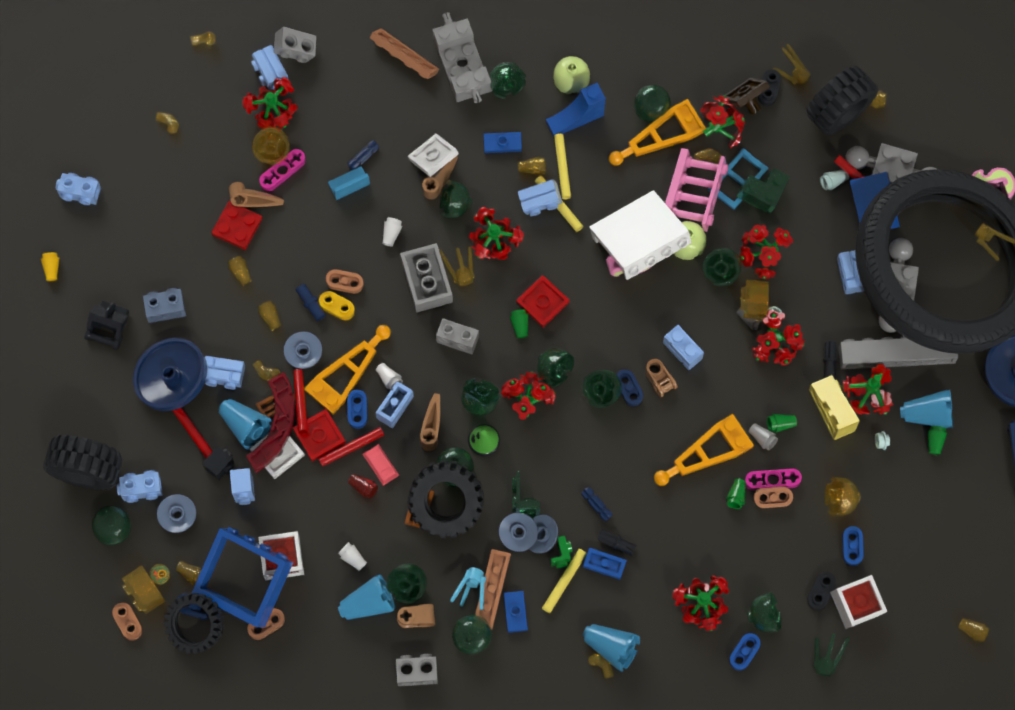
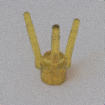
[773,44,811,85]
[975,223,1015,261]
[439,247,475,286]

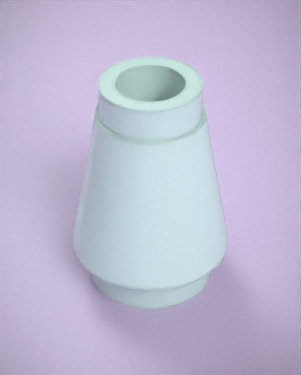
[820,170,849,190]

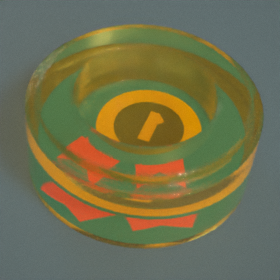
[150,564,170,585]

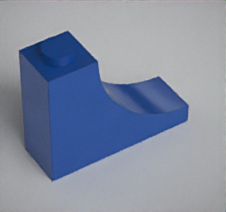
[546,83,606,137]

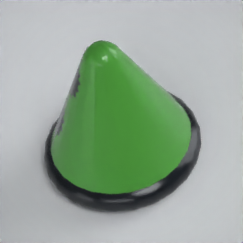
[468,424,500,456]

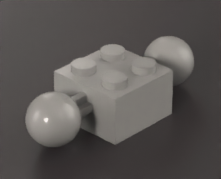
[845,143,936,183]
[879,238,919,333]

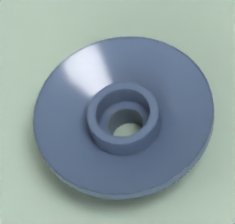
[284,332,322,369]
[157,494,196,533]
[499,513,538,552]
[529,515,558,554]

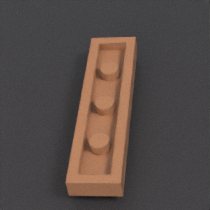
[370,28,439,79]
[473,549,511,630]

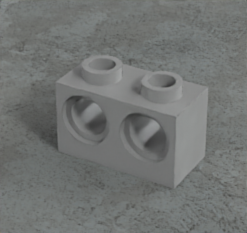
[274,27,316,63]
[436,318,479,355]
[396,654,438,686]

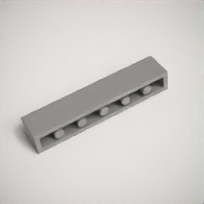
[839,336,958,370]

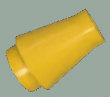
[40,252,60,281]

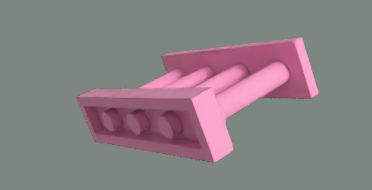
[665,148,729,232]

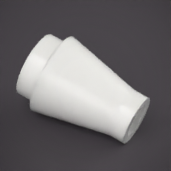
[382,217,402,247]
[376,363,403,390]
[338,542,367,571]

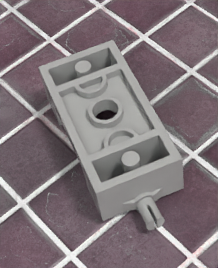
[433,12,492,103]

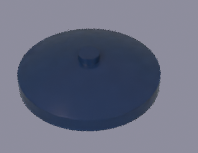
[984,334,1015,407]
[133,338,207,411]

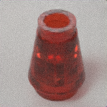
[348,474,378,499]

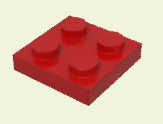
[211,201,263,250]
[516,275,570,328]
[293,409,346,462]

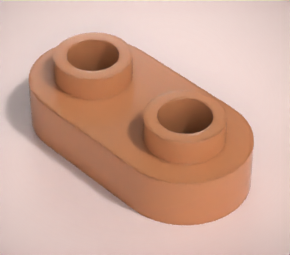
[326,269,364,294]
[753,486,793,508]
[112,603,142,640]
[247,608,285,640]

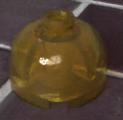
[252,126,290,165]
[824,477,861,516]

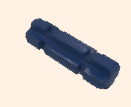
[347,140,379,170]
[581,487,613,521]

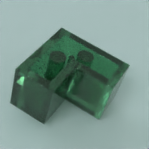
[736,168,790,214]

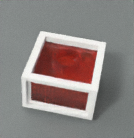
[258,531,304,581]
[830,575,887,629]

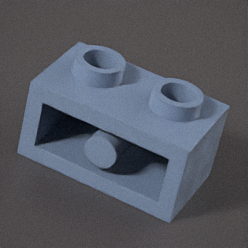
[143,288,186,323]

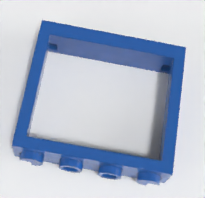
[192,526,293,628]

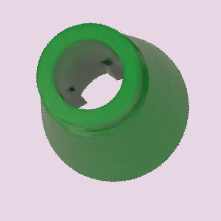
[510,309,528,338]
[767,414,797,433]
[928,426,947,455]
[726,479,746,509]

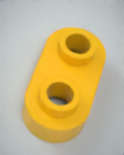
[319,291,355,320]

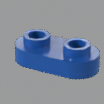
[347,390,367,429]
[842,526,864,566]
[729,633,761,671]

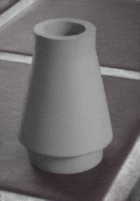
[749,423,778,450]

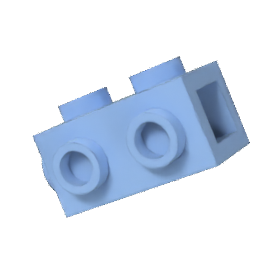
[56,173,101,205]
[117,470,163,503]

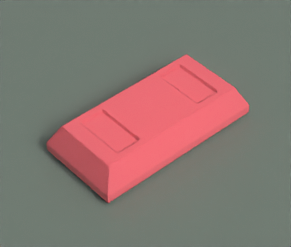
[362,444,400,486]

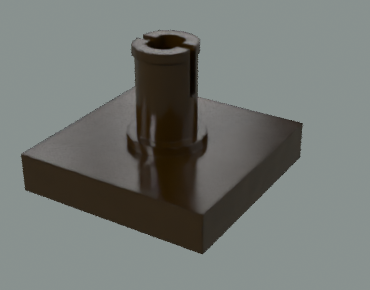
[726,77,770,114]

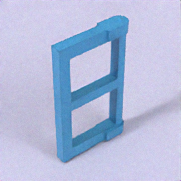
[708,148,769,210]

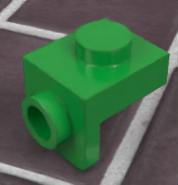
[550,536,572,568]

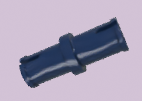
[295,284,326,321]

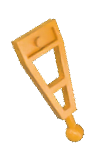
[609,99,706,166]
[305,325,391,415]
[654,414,754,486]

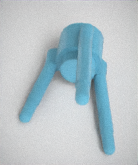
[450,567,486,610]

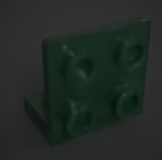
[512,471,540,518]

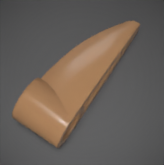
[422,156,458,199]
[229,182,284,207]
[420,393,440,451]

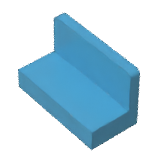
[328,166,370,200]

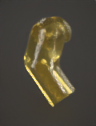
[190,31,216,45]
[156,112,179,133]

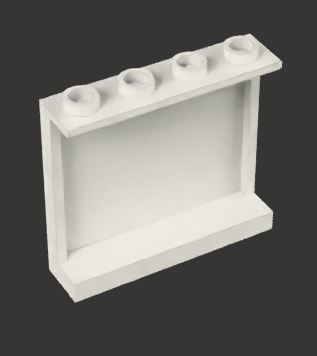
[590,190,691,280]

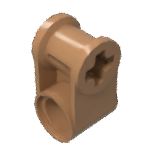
[645,359,678,398]
[397,604,436,628]

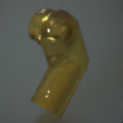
[693,148,721,163]
[253,360,281,380]
[588,653,614,679]

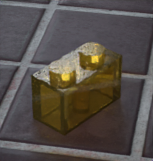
[740,280,769,320]
[122,565,165,615]

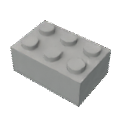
[400,243,453,313]

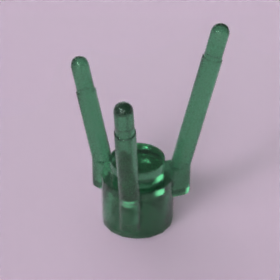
[813,633,850,677]

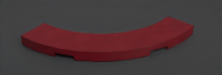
[246,372,295,473]

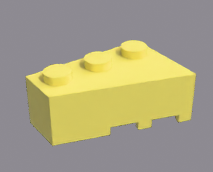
[809,375,860,440]

